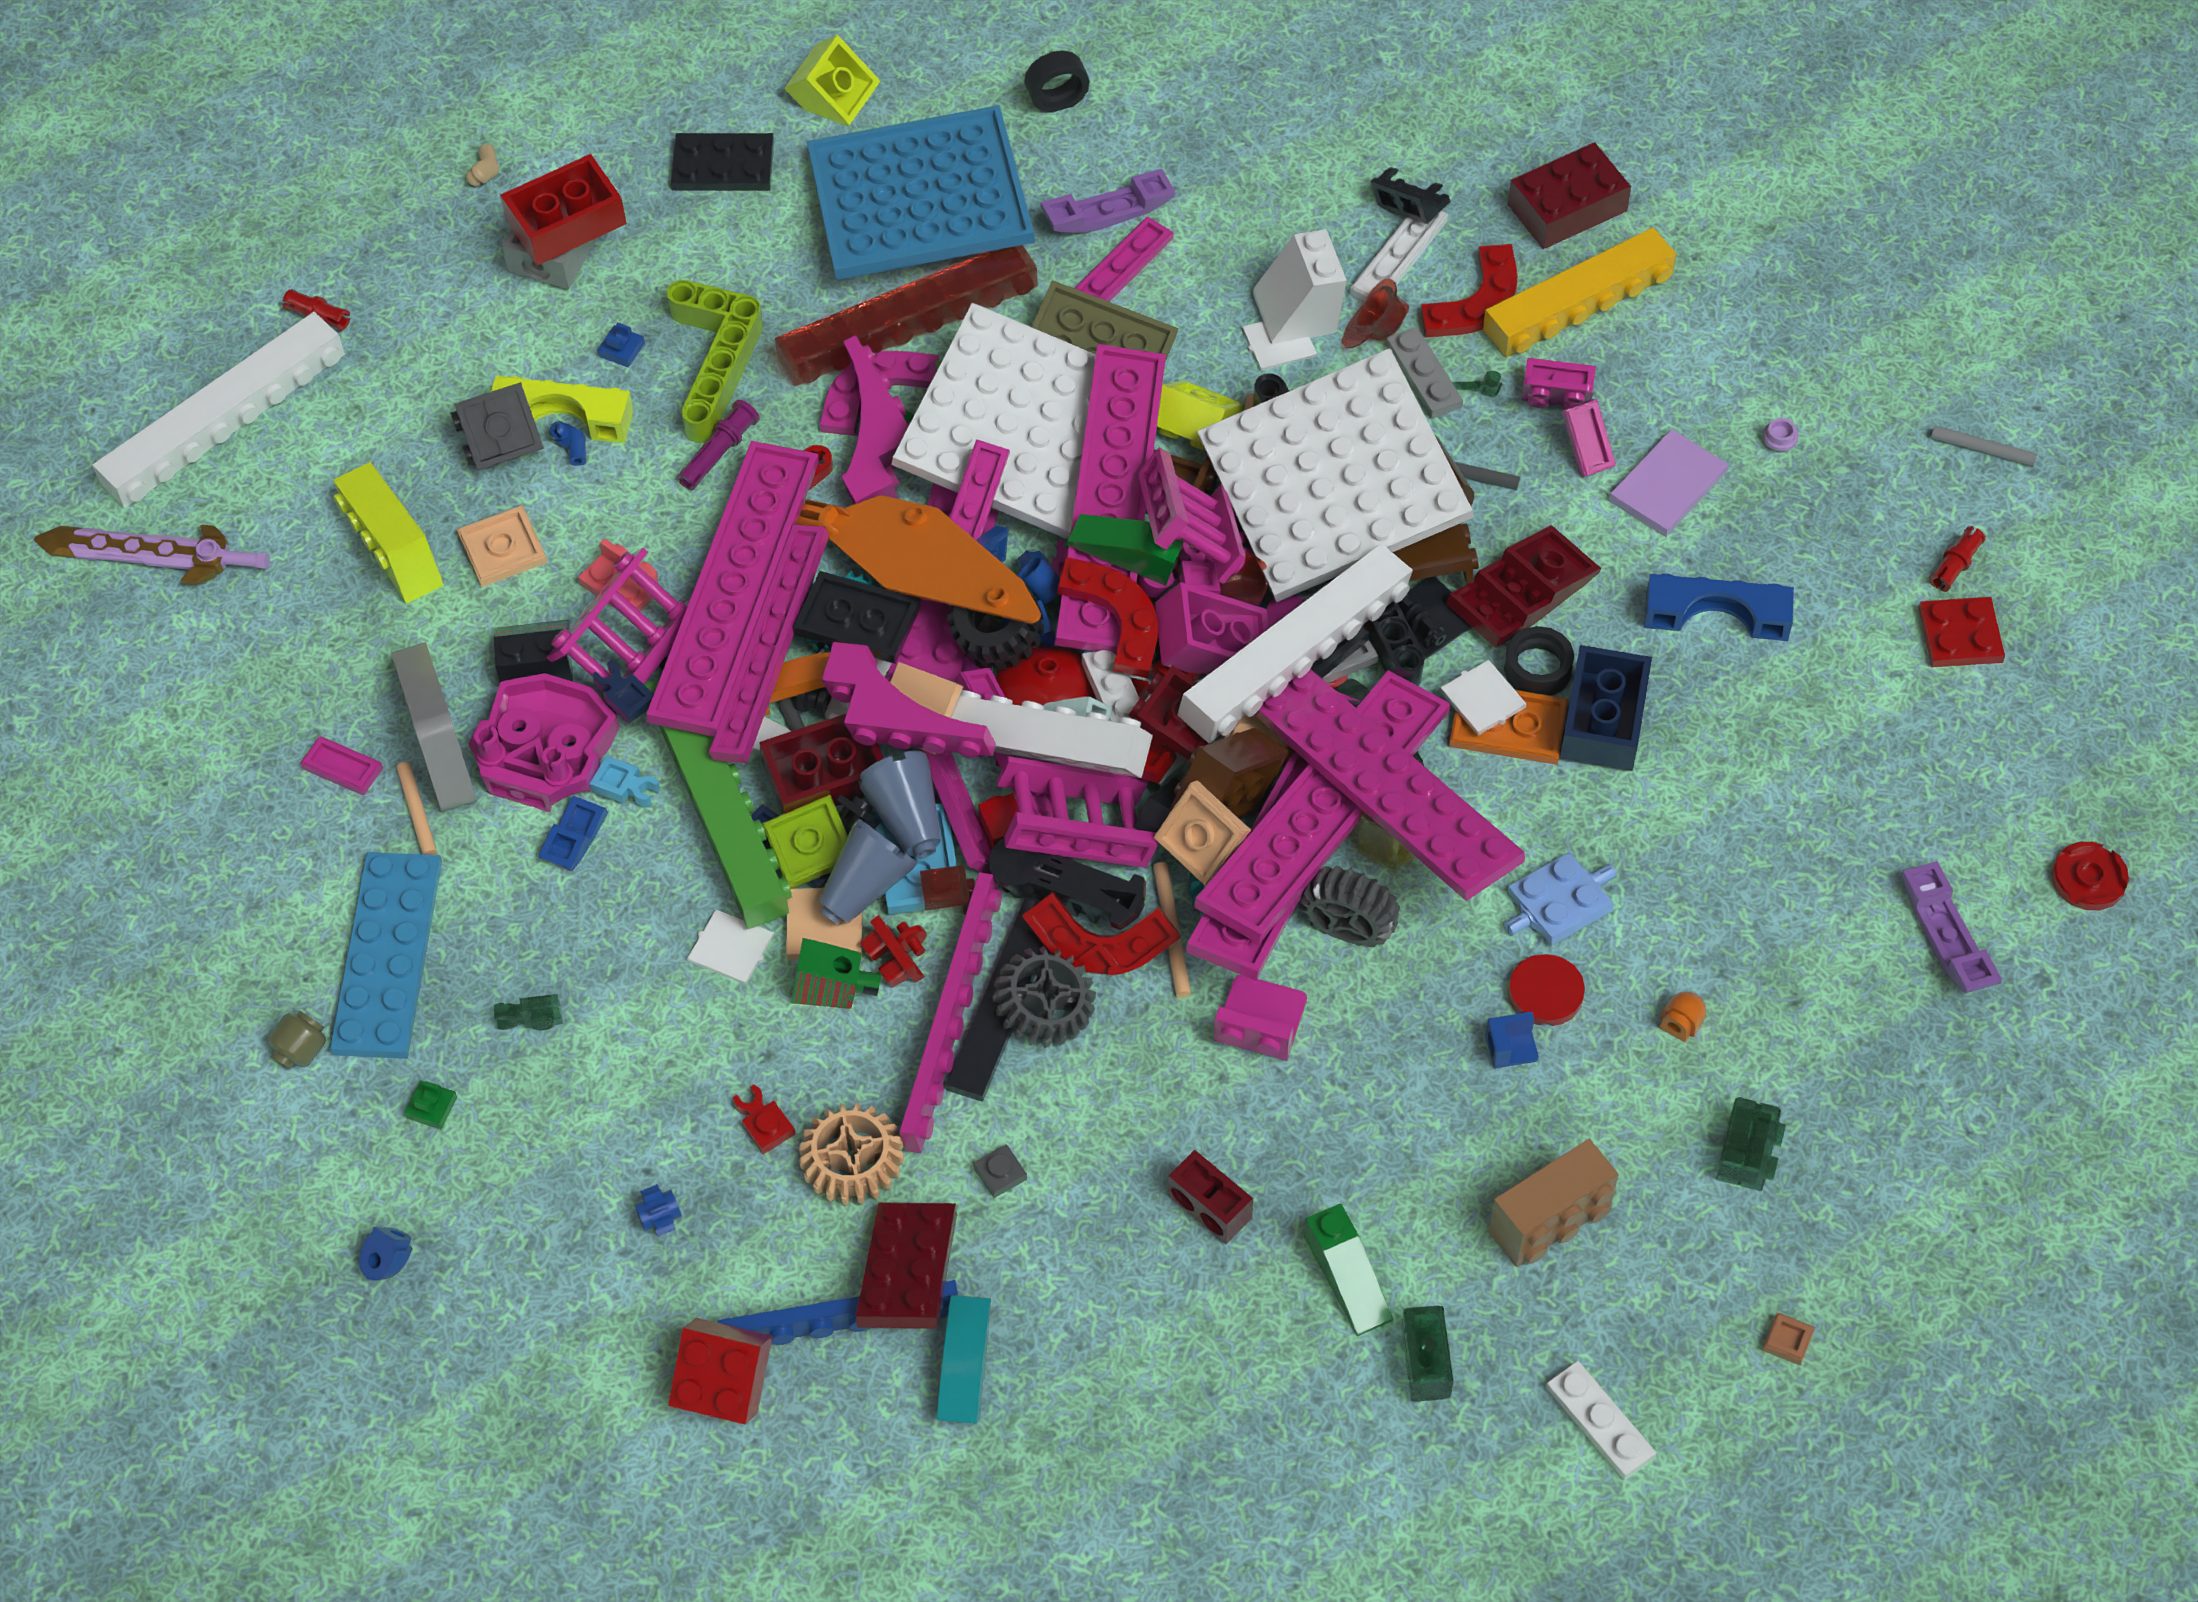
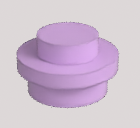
[1763,418,1799,452]

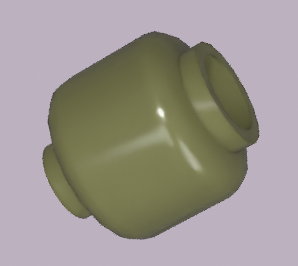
[268,1010,326,1069]

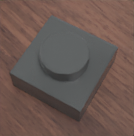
[973,1144,1027,1198]

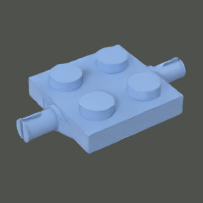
[1504,852,1617,946]

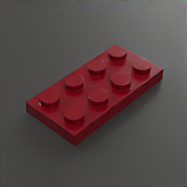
[856,1202,957,1329]

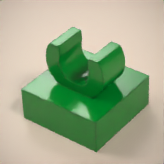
[404,1080,457,1130]

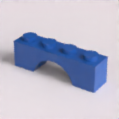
[1644,574,1794,641]

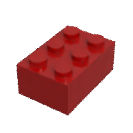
[500,154,627,266]

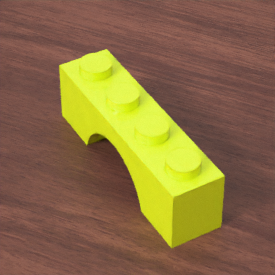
[491,376,634,443]

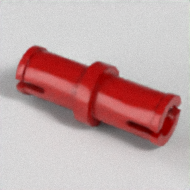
[282,289,350,331]
[1929,526,1986,592]

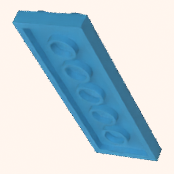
[330,852,442,1059]

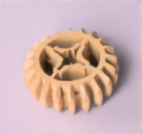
[799,1102,904,1206]

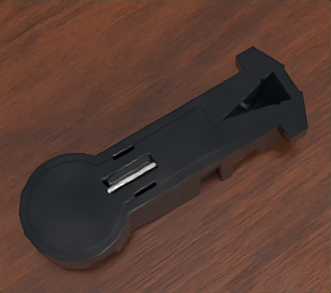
[989,838,1146,930]

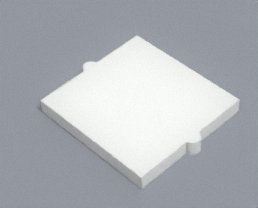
[1242,321,1317,371]
[1440,660,1526,736]
[687,909,774,985]

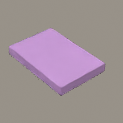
[1609,429,1729,537]

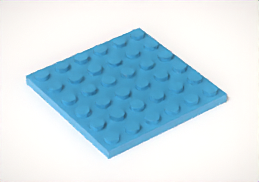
[807,105,1035,280]

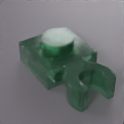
[494,994,563,1031]

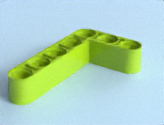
[666,280,763,443]

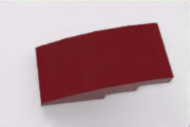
[1446,525,1601,648]

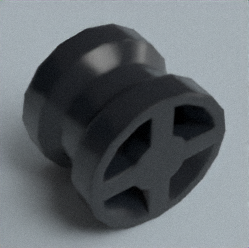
[796,687,832,718]

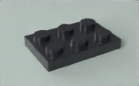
[671,133,775,191]
[793,571,921,664]

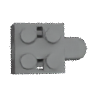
[502,229,596,289]

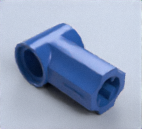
[1017,550,1061,604]

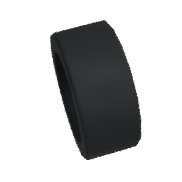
[1024,50,1090,113]
[1504,626,1574,696]

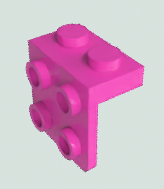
[1522,357,1596,409]
[1214,975,1307,1061]

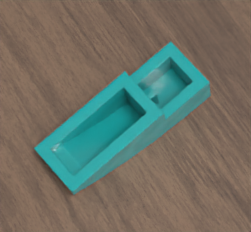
[937,1295,991,1424]

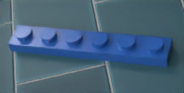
[718,1280,958,1345]

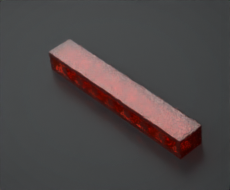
[775,245,1038,387]

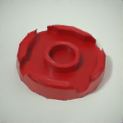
[2051,841,2129,911]
[1509,954,1585,1026]

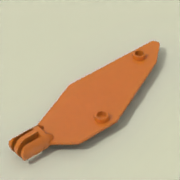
[796,495,1041,624]

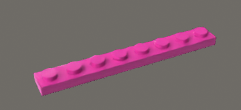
[709,525,829,763]
[899,872,1002,1153]

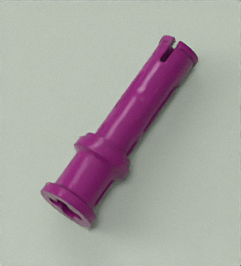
[676,399,760,491]

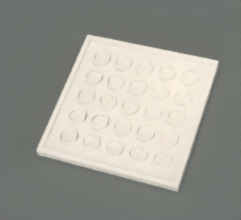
[891,303,1096,539]
[1197,348,1474,602]

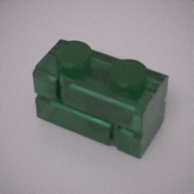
[1716,1097,1786,1191]
[1401,1305,1454,1402]

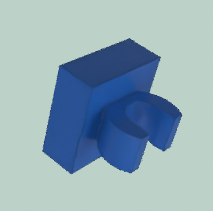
[597,322,645,368]

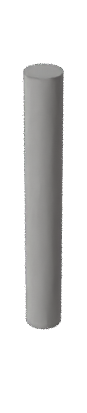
[1931,425,2037,467]

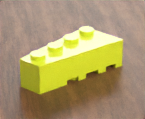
[333,462,444,604]

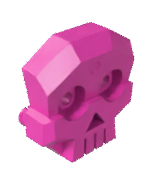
[468,673,620,812]

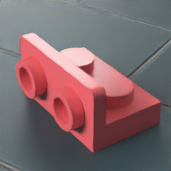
[578,539,658,611]

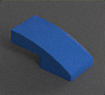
[538,796,609,871]

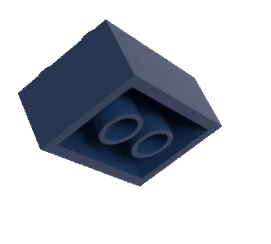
[1560,645,1652,771]

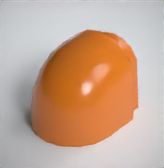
[1659,991,1706,1043]

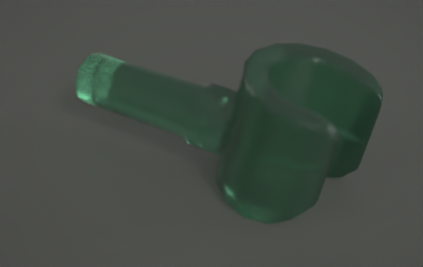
[1452,371,1502,397]

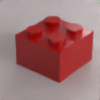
[668,1318,773,1425]

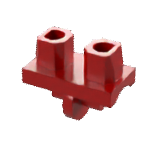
[860,915,927,987]

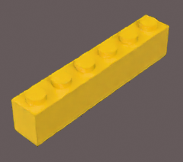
[1483,227,1677,357]

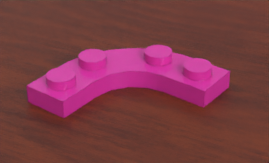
[820,350,939,436]

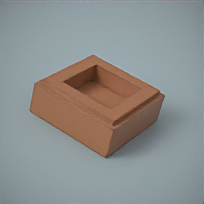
[1762,1312,1815,1366]

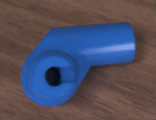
[549,421,586,466]

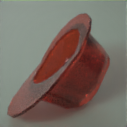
[1341,279,1409,348]

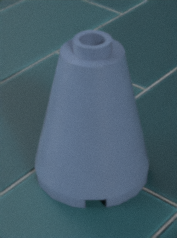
[858,751,941,859]
[818,818,917,925]

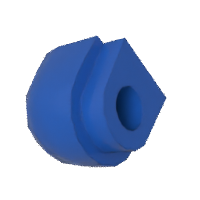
[359,1227,413,1281]

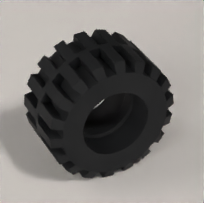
[947,581,1045,670]

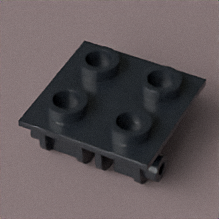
[1398,577,1472,659]

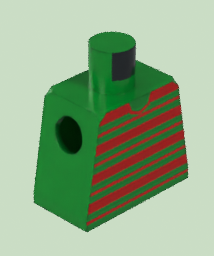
[791,938,881,1009]

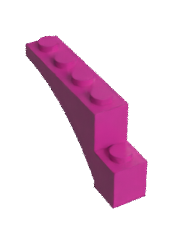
[841,335,911,504]
[822,642,996,758]

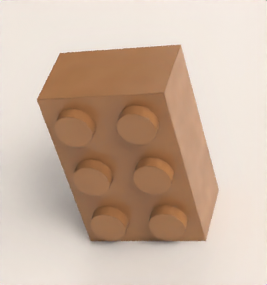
[1488,1138,1619,1267]

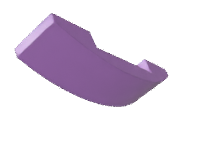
[1040,169,1175,233]
[1902,861,2002,993]

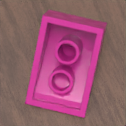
[1155,582,1269,673]

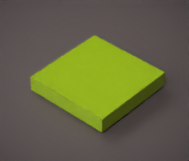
[762,795,848,889]

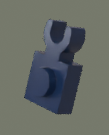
[593,661,654,724]

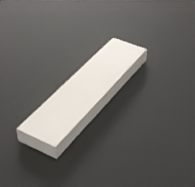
[1350,211,1448,308]

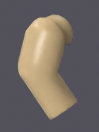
[466,144,499,187]

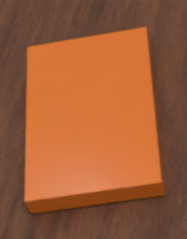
[1449,690,1569,765]

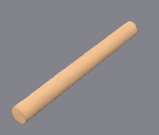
[1153,862,1191,998]

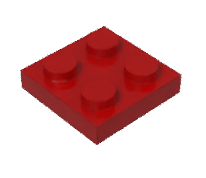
[1918,597,2005,668]

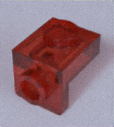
[920,865,975,915]

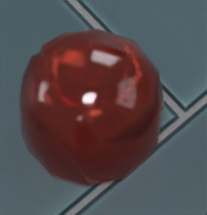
[1219,552,1269,605]

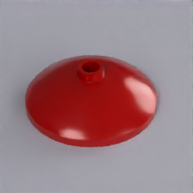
[996,646,1097,706]

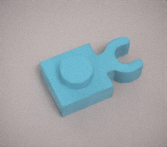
[589,755,660,807]

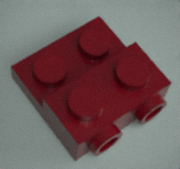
[1128,665,1208,761]

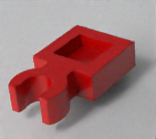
[733,1084,796,1154]

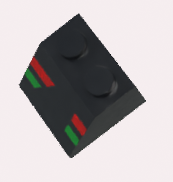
[494,619,573,682]

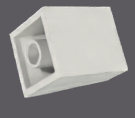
[1253,229,1347,344]

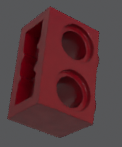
[1168,1150,1253,1244]

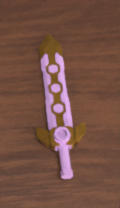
[34,525,270,585]

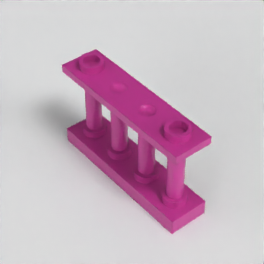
[1138,447,1246,584]
[546,548,691,713]
[997,756,1159,868]

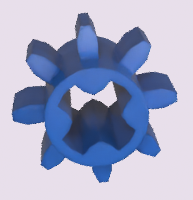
[634,1184,682,1237]

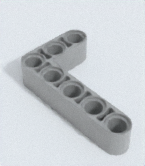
[391,642,477,812]

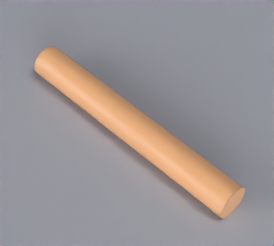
[396,762,437,855]

